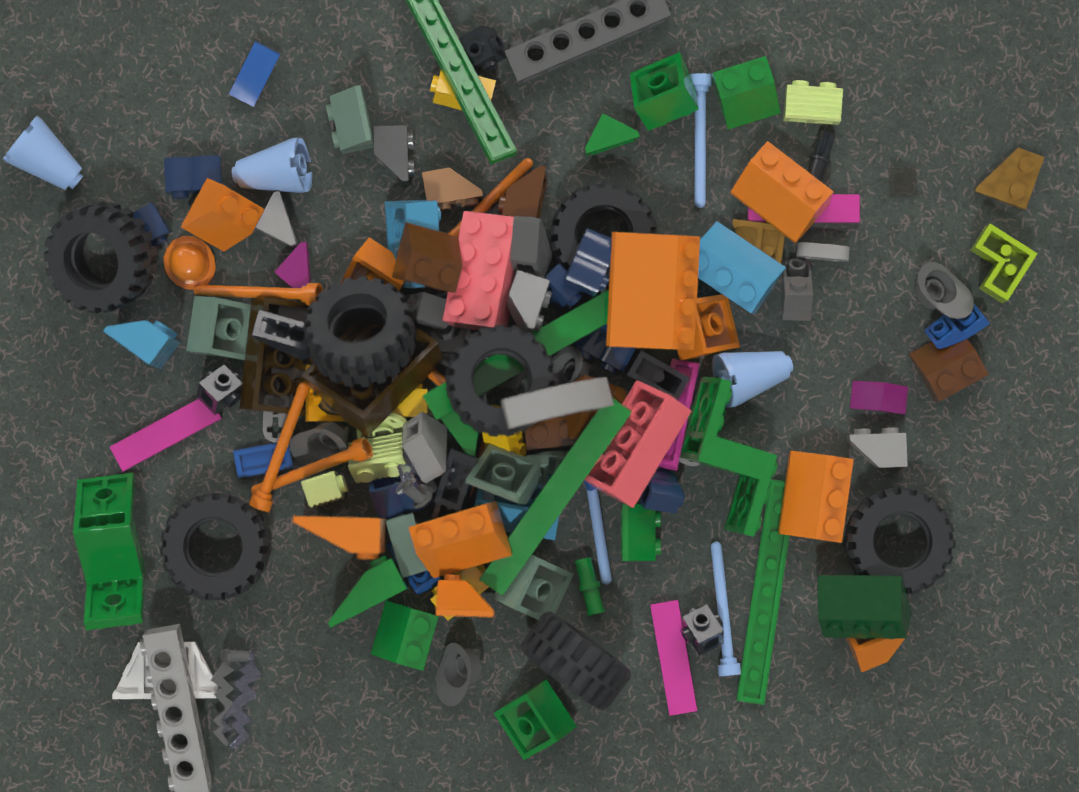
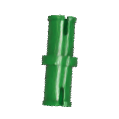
[574,557,605,616]

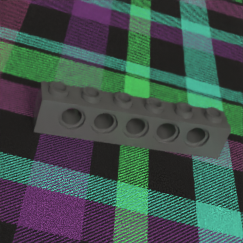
[504,0,671,85]

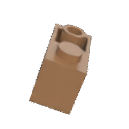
[422,168,483,211]

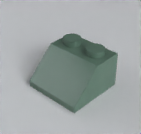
[326,85,374,154]
[186,296,251,360]
[466,444,541,505]
[493,555,574,620]

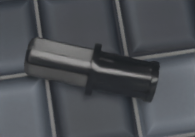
[808,131,835,182]

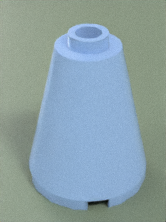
[3,116,83,190]
[232,137,312,193]
[712,351,793,408]

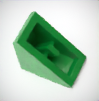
[584,114,640,157]

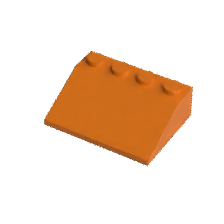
[606,232,700,350]
[293,516,387,559]

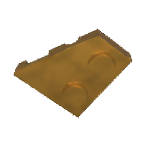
[974,148,1044,210]
[733,219,786,282]

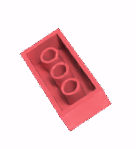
[442,211,515,330]
[584,380,691,508]

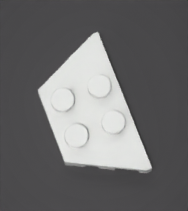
[112,641,219,699]

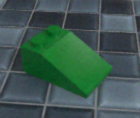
[328,556,409,628]

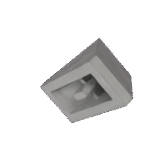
[256,191,298,248]

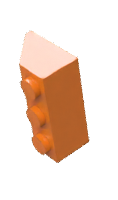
[730,141,834,244]
[778,451,854,543]
[408,501,512,578]

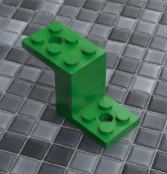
[680,377,777,537]
[73,473,145,630]

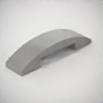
[501,377,614,429]

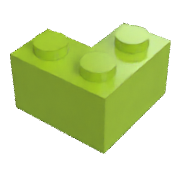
[970,224,1038,303]

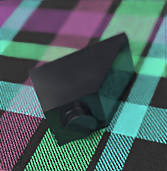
[627,350,690,400]

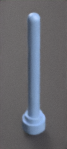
[690,73,711,208]
[586,489,612,585]
[711,541,741,676]

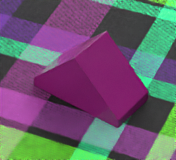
[275,242,311,288]
[850,381,908,415]

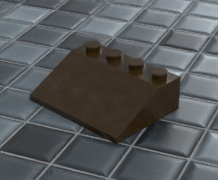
[239,297,338,417]
[301,321,443,437]

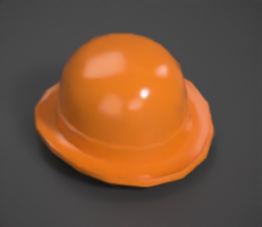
[163,236,216,290]

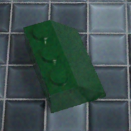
[817,575,912,639]

